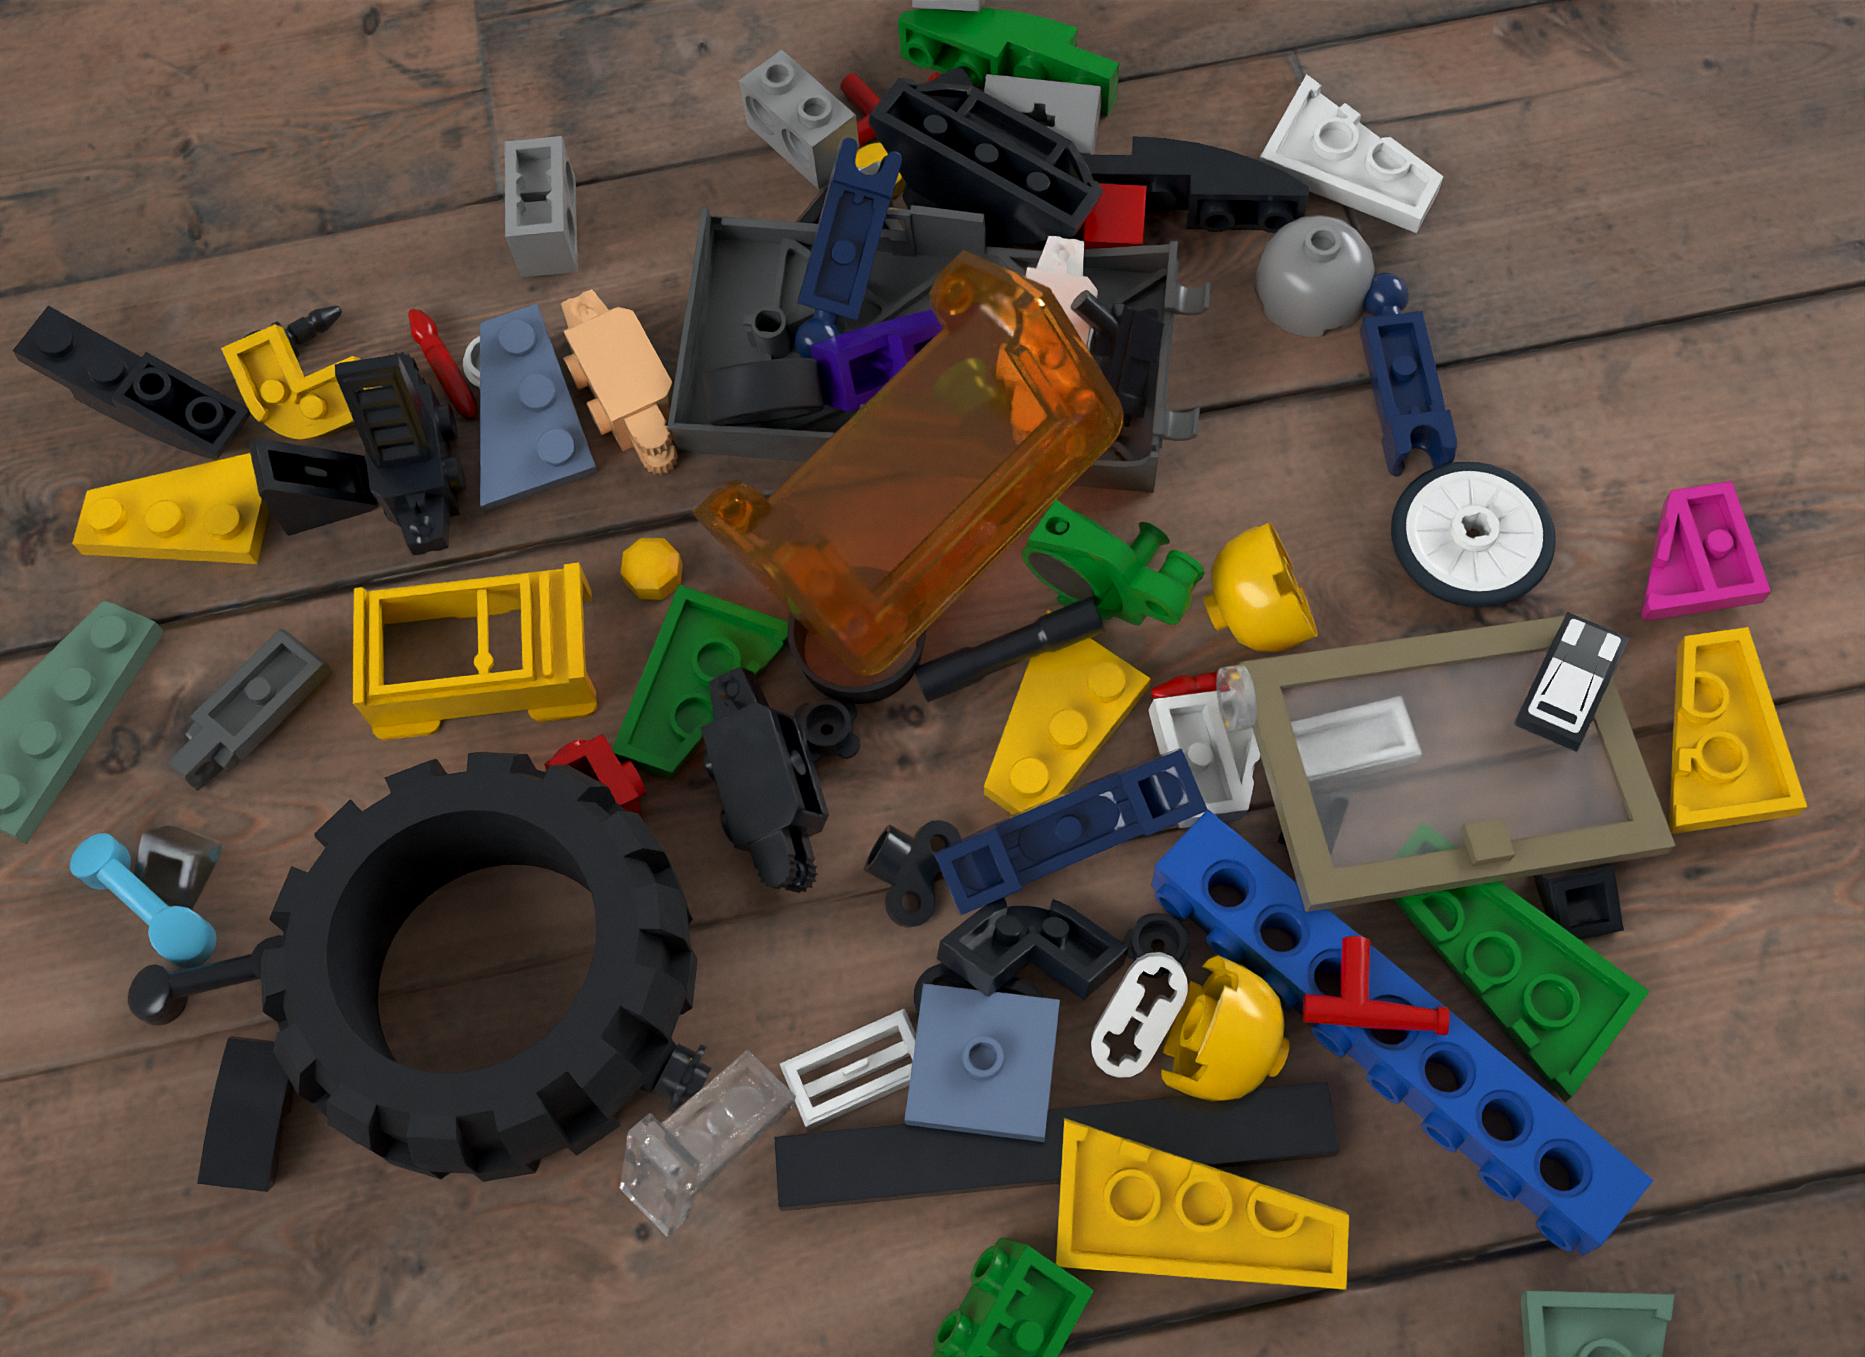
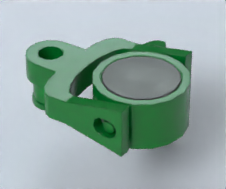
[1021,499,1205,626]

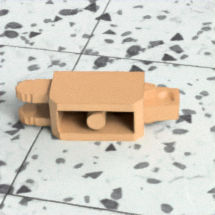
[561,289,678,475]

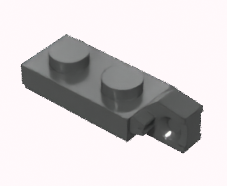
[168,629,332,791]

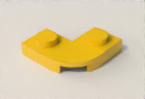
[221,324,373,440]

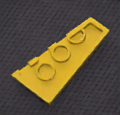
[1056,1118,1349,1290]

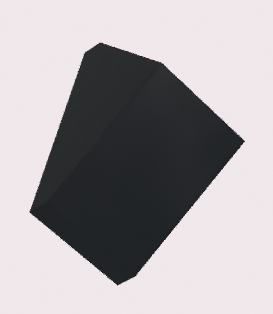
[248,437,376,536]

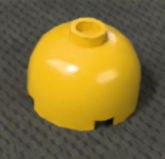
[1203,522,1318,653]
[1161,955,1290,1102]

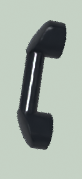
[128,935,283,1026]

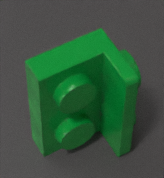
[931,1237,1094,1357]

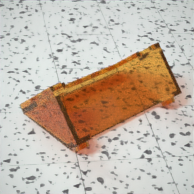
[692,250,1124,676]

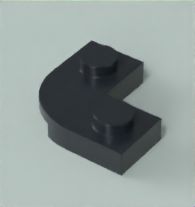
[936,897,1129,1000]

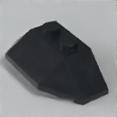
[868,78,1103,246]

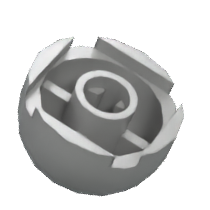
[1254,215,1375,338]

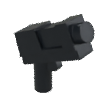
[1070,290,1164,427]

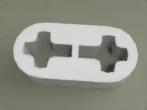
[1091,952,1188,1078]

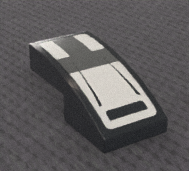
[1514,612,1629,752]

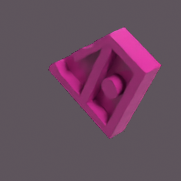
[1641,481,1771,621]

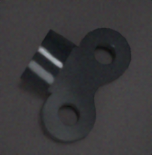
[864,820,962,928]

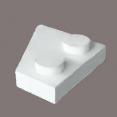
[1148,687,1260,828]

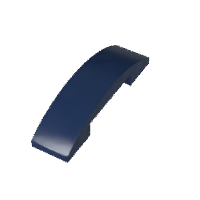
[934,748,1208,916]

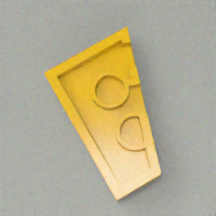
[72,453,270,564]
[984,610,1151,815]
[1669,627,1807,834]

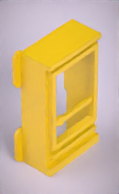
[353,562,598,740]

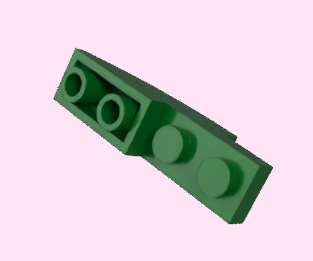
[898,8,1119,116]

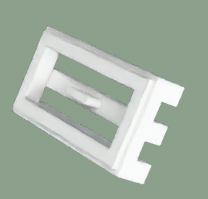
[780,1008,916,1131]

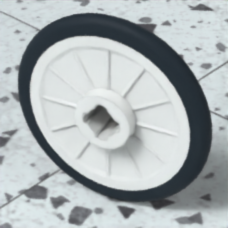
[1391,461,1556,608]

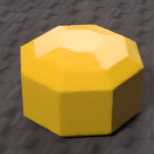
[620,538,683,600]

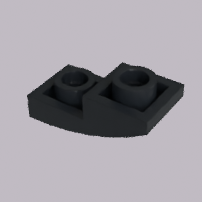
[197,1036,294,1192]

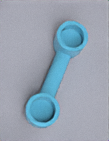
[69,833,217,968]

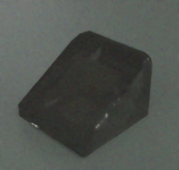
[134,826,223,910]

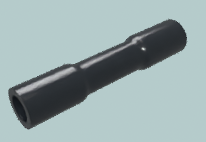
[914,596,1106,702]

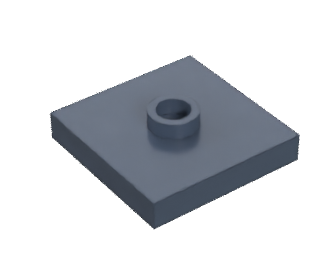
[905,983,1060,1142]

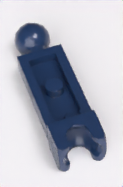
[795,137,902,359]
[1360,272,1457,477]

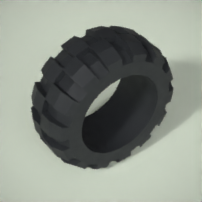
[261,752,698,1182]

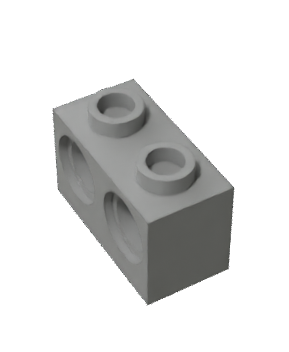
[739,49,860,190]
[504,136,578,278]

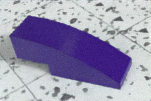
[810,297,1008,412]

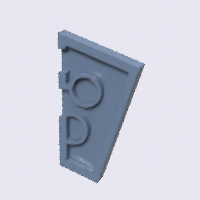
[480,303,598,512]

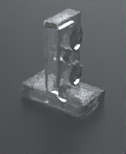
[620,1050,796,1237]

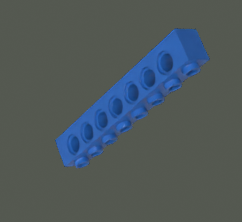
[1151,809,1654,1256]

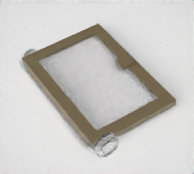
[1216,612,1676,912]

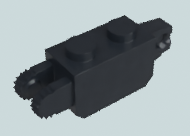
[365,352,466,556]
[700,667,829,893]

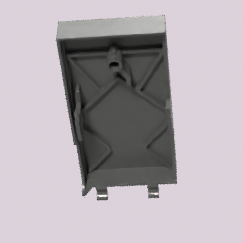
[667,205,1211,493]

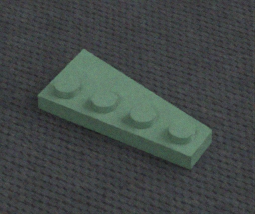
[0,600,164,844]

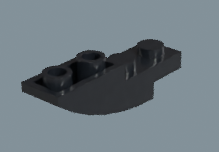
[1081,136,1309,233]
[13,305,251,460]

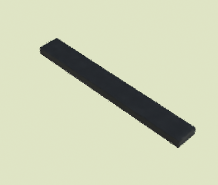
[774,1082,1339,1211]

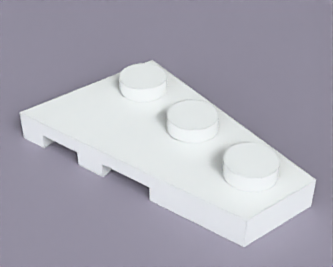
[1259,74,1443,233]

